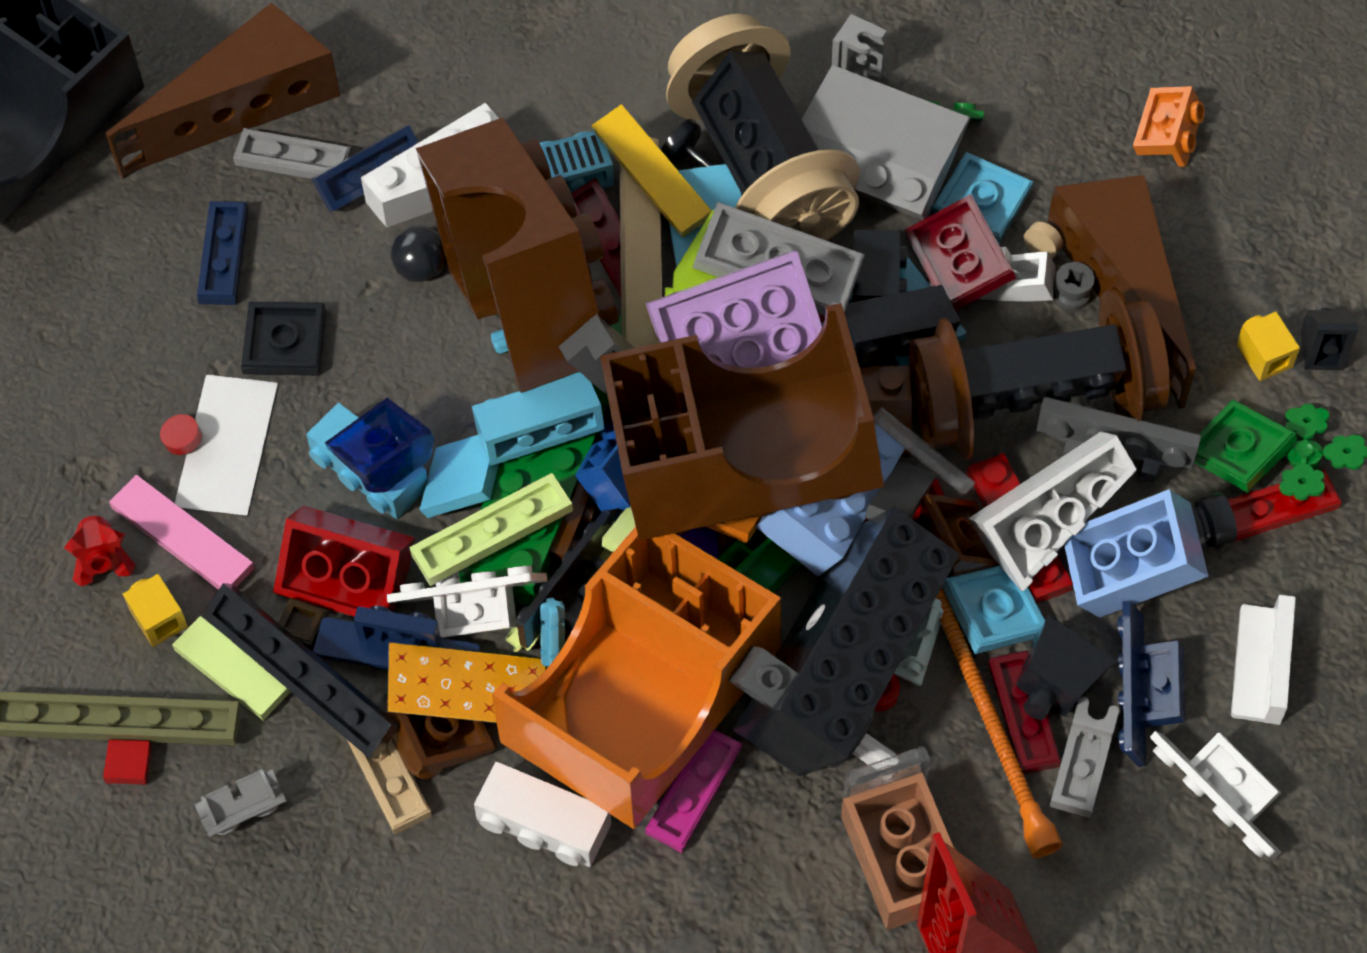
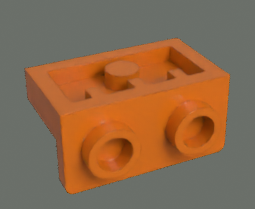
[1133,86,1205,167]

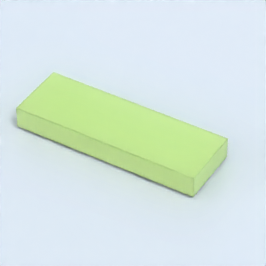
[172,616,291,721]

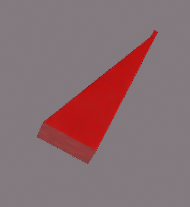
[916,832,1039,953]

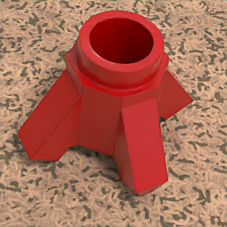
[64,516,135,587]

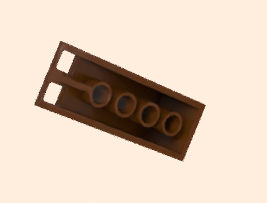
[106,2,340,179]
[1047,175,1196,409]

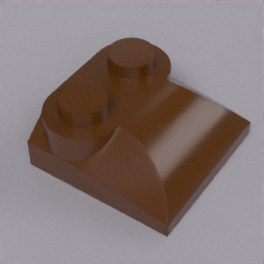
[385,701,495,779]

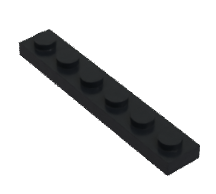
[203,583,399,759]

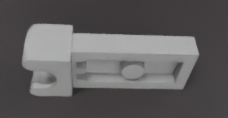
[1049,697,1119,818]

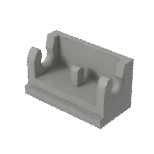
[831,14,887,82]

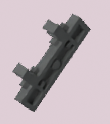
[1036,397,1201,483]

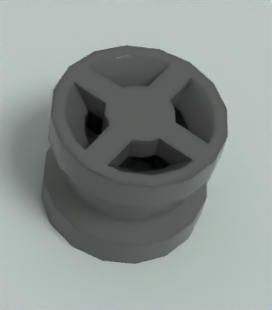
[1053,262,1095,310]

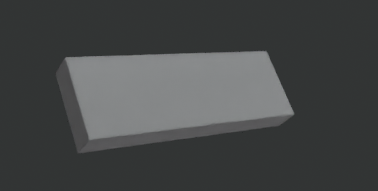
[233,128,352,179]

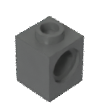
[728,646,797,708]

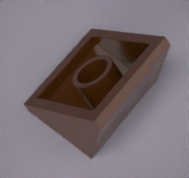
[919,494,999,578]

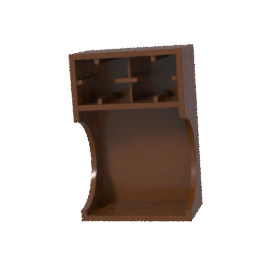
[416,117,619,393]
[600,303,884,541]

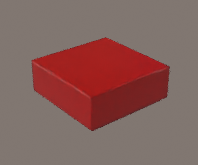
[103,739,152,785]

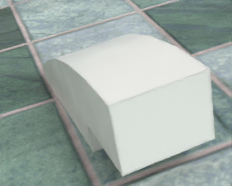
[930,247,1056,301]

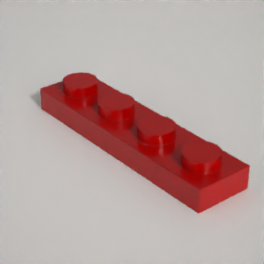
[967,453,1073,604]

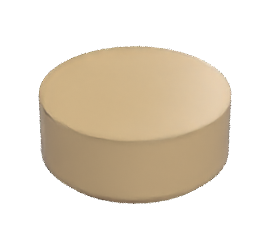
[1024,222,1063,259]

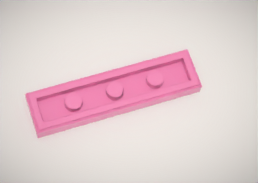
[109,475,255,590]

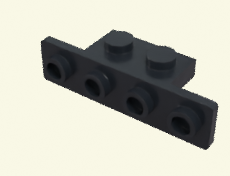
[516,510,613,648]

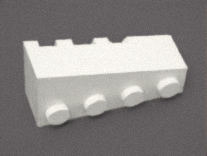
[361,103,499,228]

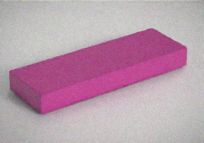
[645,730,742,853]

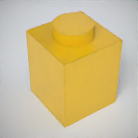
[1236,312,1300,382]
[122,574,188,647]

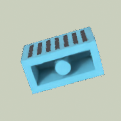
[540,131,614,193]

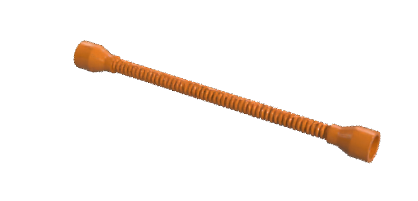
[936,587,1063,858]

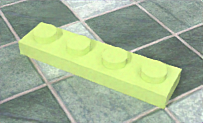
[409,473,573,586]

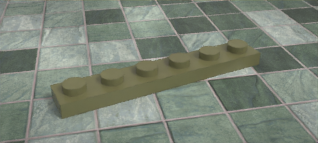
[0,692,241,746]

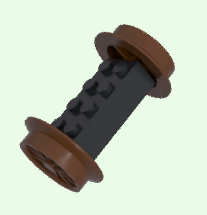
[909,290,1170,460]

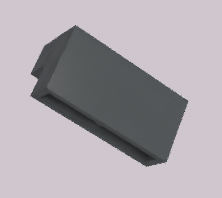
[559,314,635,396]

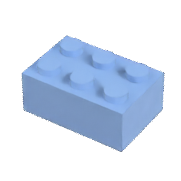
[1064,489,1209,617]

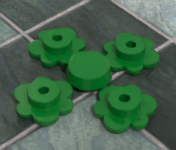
[1274,403,1367,501]

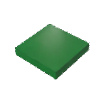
[1194,399,1297,493]

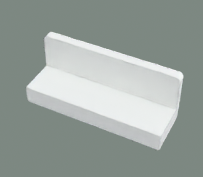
[1231,595,1295,725]

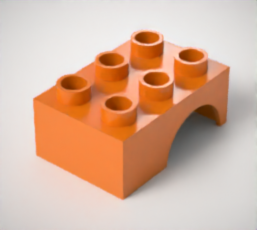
[492,526,781,829]

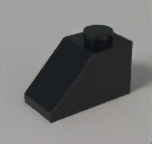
[1301,308,1358,370]

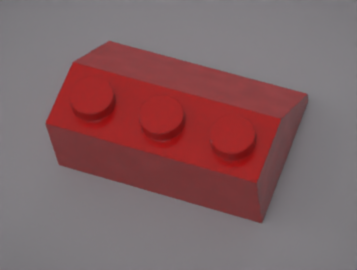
[273,505,415,617]

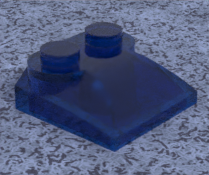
[325,397,435,493]

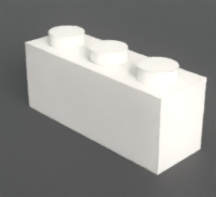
[474,762,611,867]

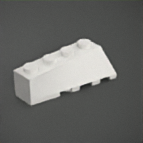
[969,432,1137,592]

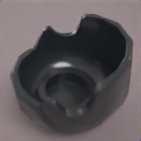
[391,226,447,282]

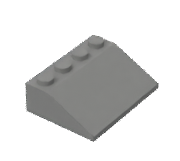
[801,65,970,220]

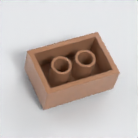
[841,772,954,930]

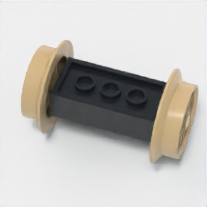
[666,14,860,241]

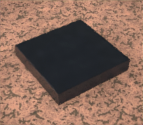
[241,301,326,376]

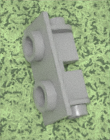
[194,769,286,837]

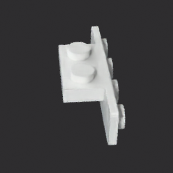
[387,566,547,638]
[1150,731,1281,859]

